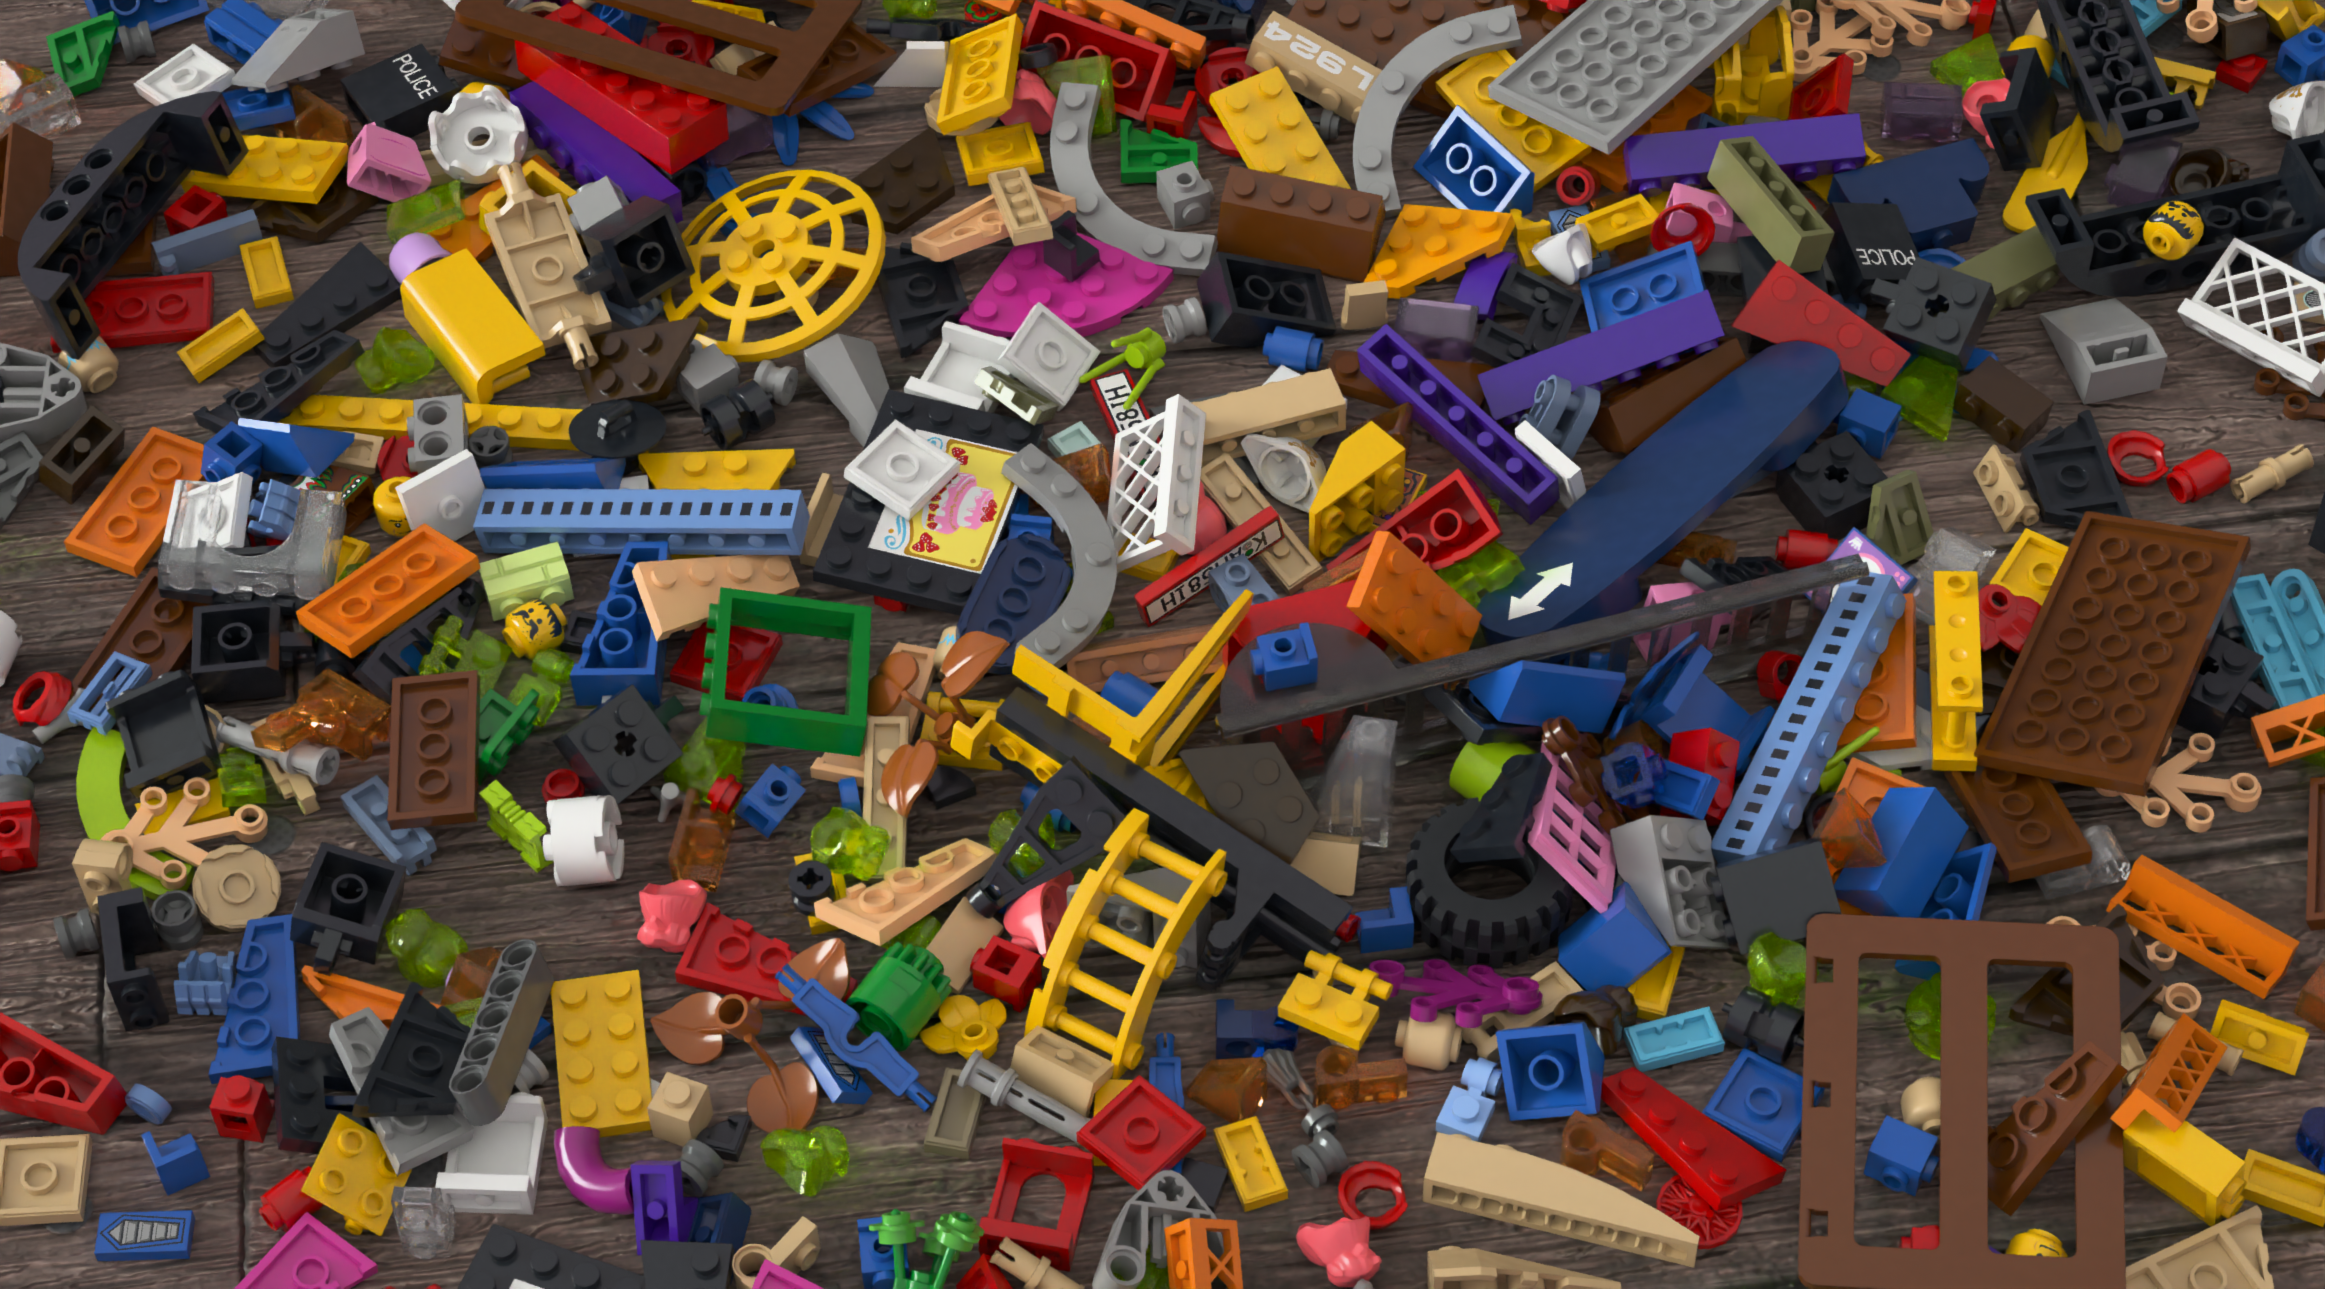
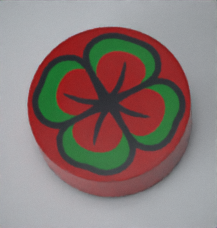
[964,0,1002,23]

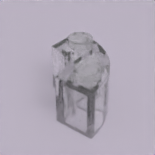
[1908,527,1996,625]

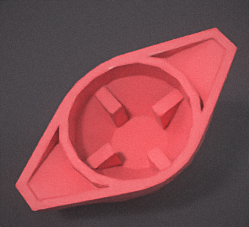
[1003,870,1074,959]

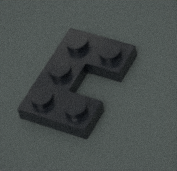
[1469,262,1583,368]
[271,1036,372,1154]

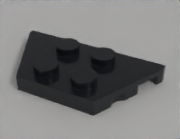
[865,239,969,358]
[2020,410,2132,529]
[352,981,471,1118]

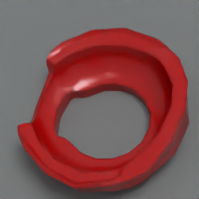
[1650,203,1716,257]
[2107,430,2169,486]
[13,671,72,727]
[1337,1161,1408,1230]

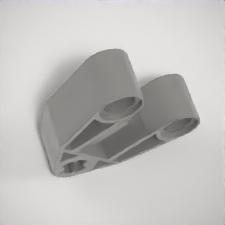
[0,342,88,446]
[1092,1170,1227,1289]

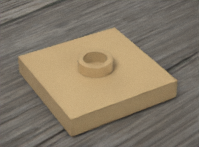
[0,1134,93,1226]

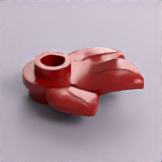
[1978,584,2042,654]

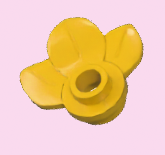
[919,995,1007,1061]

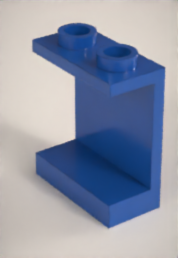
[1640,644,1776,778]

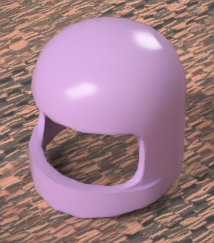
[389,232,452,284]

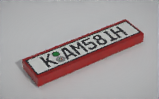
[1090,369,1161,501]
[1134,506,1285,627]

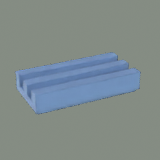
[67,651,153,736]

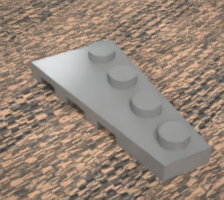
[329,1007,475,1176]

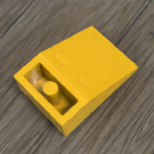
[1309,421,1406,563]

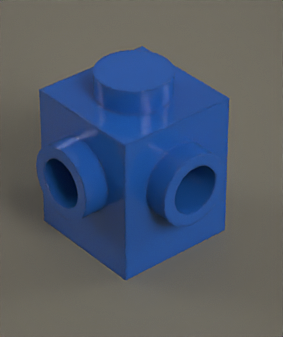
[2274,25,2325,86]
[1833,388,1902,459]
[201,421,263,485]
[1864,1115,1940,1196]

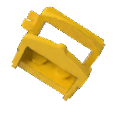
[1707,5,1794,126]

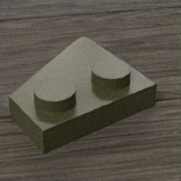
[974,366,1060,426]
[1866,469,1938,565]

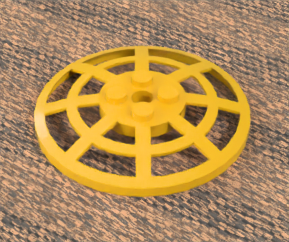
[661,170,886,363]

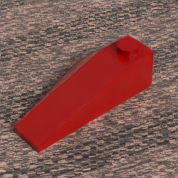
[1325,468,1503,584]

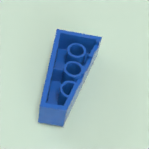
[570,541,672,706]

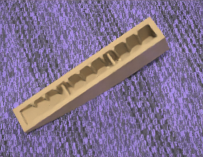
[1423,1132,1700,1268]

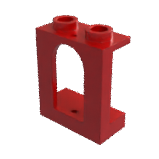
[978,1137,1095,1272]

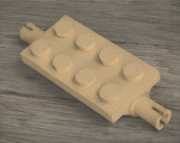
[484,162,612,370]

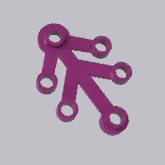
[1369,959,1543,1028]

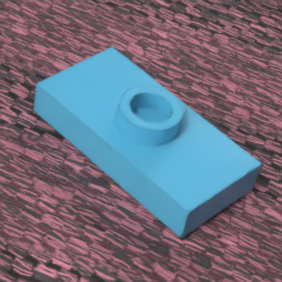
[1623,1007,1725,1072]

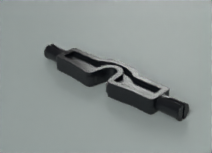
[866,17,1025,41]

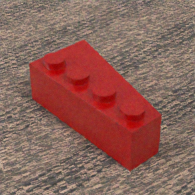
[0,1012,127,1135]

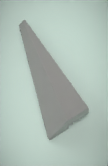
[804,333,890,447]

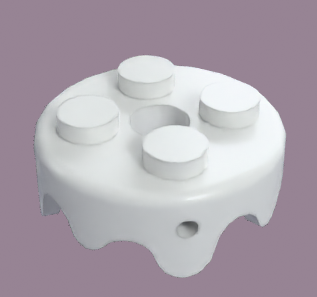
[428,85,528,184]

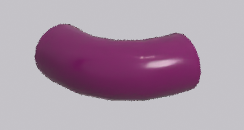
[554,1126,634,1215]

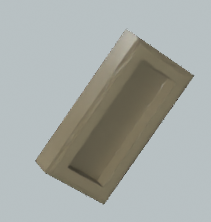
[924,1067,990,1160]

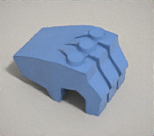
[246,479,307,541]
[174,951,237,1015]

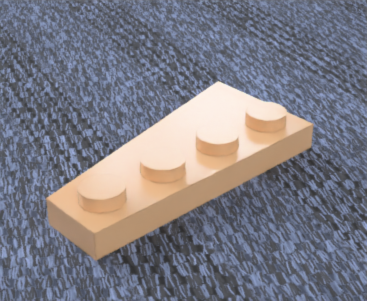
[911,184,1077,262]
[632,555,800,642]
[810,642,936,788]
[814,838,998,946]

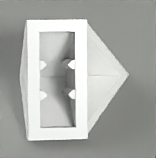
[873,41,950,87]

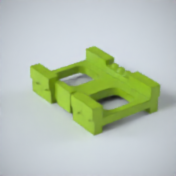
[479,780,554,873]

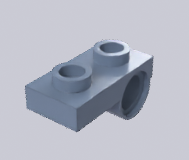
[1208,553,1280,612]

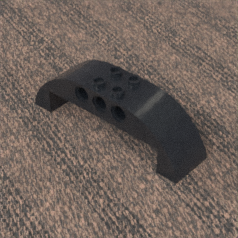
[2037,0,2200,152]
[18,91,249,360]
[2025,133,2325,297]

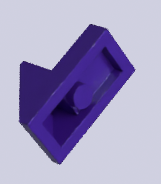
[631,1160,698,1255]

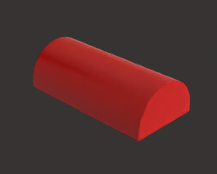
[1017,0,1176,122]

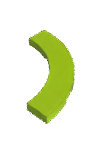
[76,727,195,900]

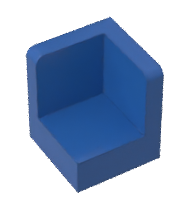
[1355,886,1414,954]
[141,1131,210,1196]

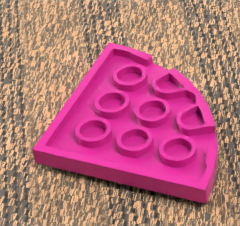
[959,222,1173,339]

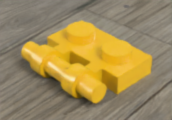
[1278,950,1393,1051]

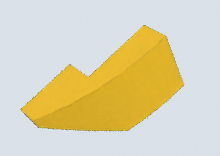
[1510,208,1553,276]

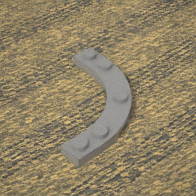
[1353,5,1522,218]
[1050,82,1218,276]
[1001,443,1117,669]

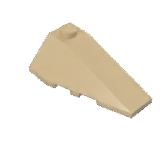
[1427,1246,1621,1289]

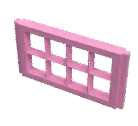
[1527,741,1622,914]

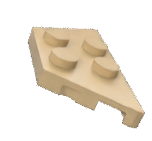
[2126,1205,2274,1289]

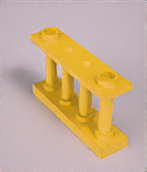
[1928,571,1983,771]

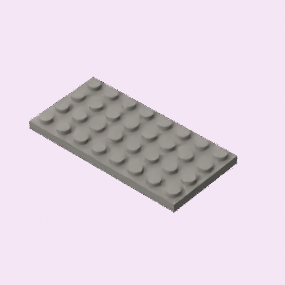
[1488,0,1783,155]

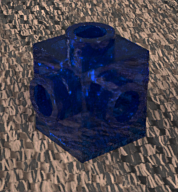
[1600,742,1668,809]

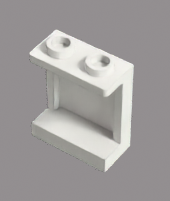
[904,321,1015,413]
[435,1092,548,1215]

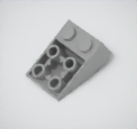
[231,8,365,92]
[2040,298,2168,405]
[1610,815,1731,949]
[1066,868,1211,969]

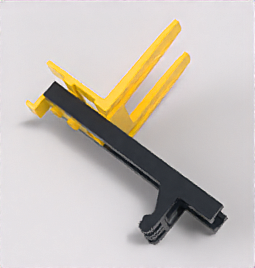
[951,589,1353,992]

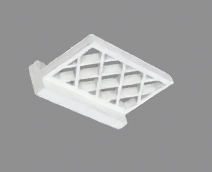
[2177,238,2325,397]
[1107,394,1206,573]

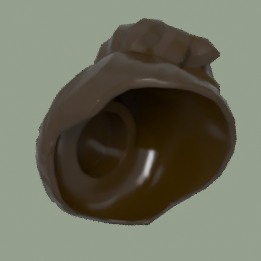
[2168,148,2250,196]
[1553,985,1638,1056]

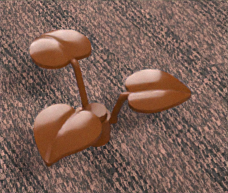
[867,631,1010,818]
[651,938,850,1140]

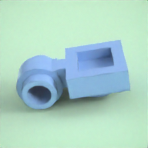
[1435,1057,1503,1142]

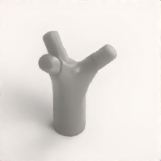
[32,688,85,744]
[650,782,691,823]

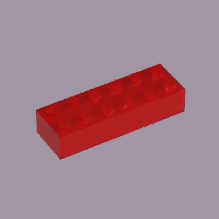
[515,1,729,175]

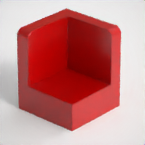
[1146,90,1197,140]

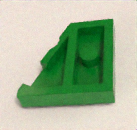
[46,11,120,100]
[1120,119,1198,183]

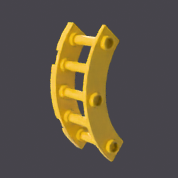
[1024,808,1228,1080]

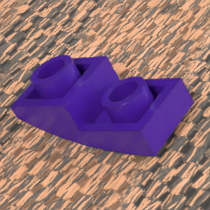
[1451,252,1518,321]

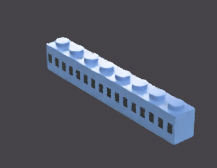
[473,488,810,555]
[1711,569,1907,863]

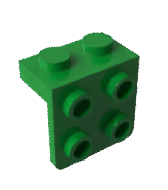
[478,688,540,786]

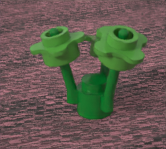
[868,1209,984,1289]

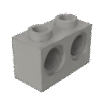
[407,394,469,475]

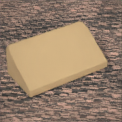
[926,896,1004,995]

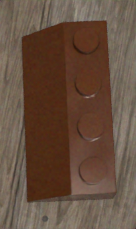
[0,122,55,277]
[1216,165,1386,283]
[1588,337,1747,456]

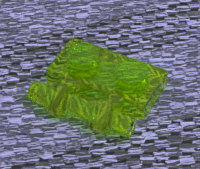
[1434,540,1525,608]
[418,615,513,700]

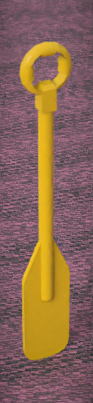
[2002,0,2130,233]

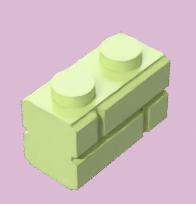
[479,542,574,621]

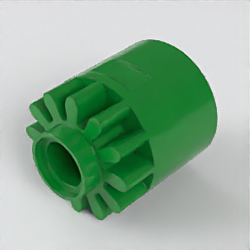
[845,942,952,1052]

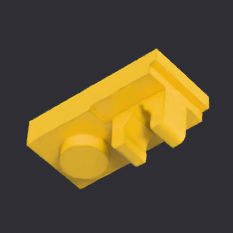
[2154,57,2216,110]
[1575,194,1659,259]
[2210,999,2309,1076]

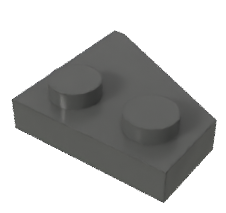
[0,431,43,530]

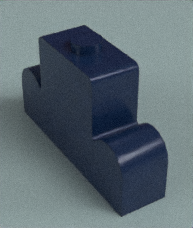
[1827,137,1990,252]

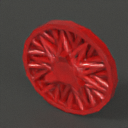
[1656,1175,1743,1249]

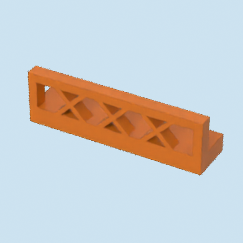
[2251,694,2325,768]
[2106,855,2300,999]
[2110,1013,2228,1133]
[1164,1218,1243,1289]

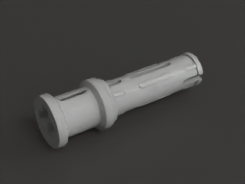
[216,716,340,785]
[957,1049,1091,1145]

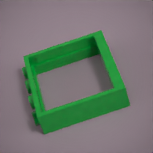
[699,587,872,757]

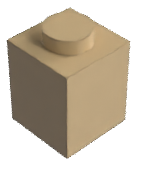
[647,1072,713,1147]

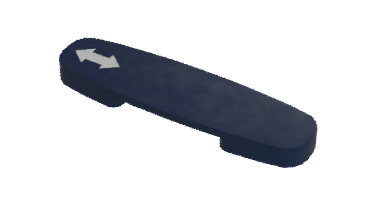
[1476,340,1849,665]

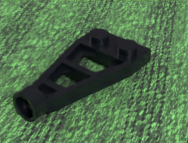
[1123,0,1256,44]
[352,578,486,710]
[966,755,1129,919]

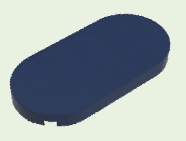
[956,534,1071,675]

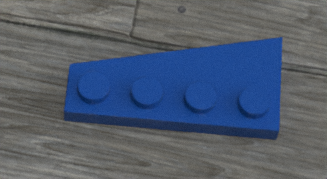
[208,914,301,1084]

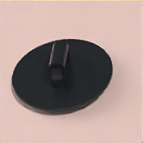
[569,399,666,459]

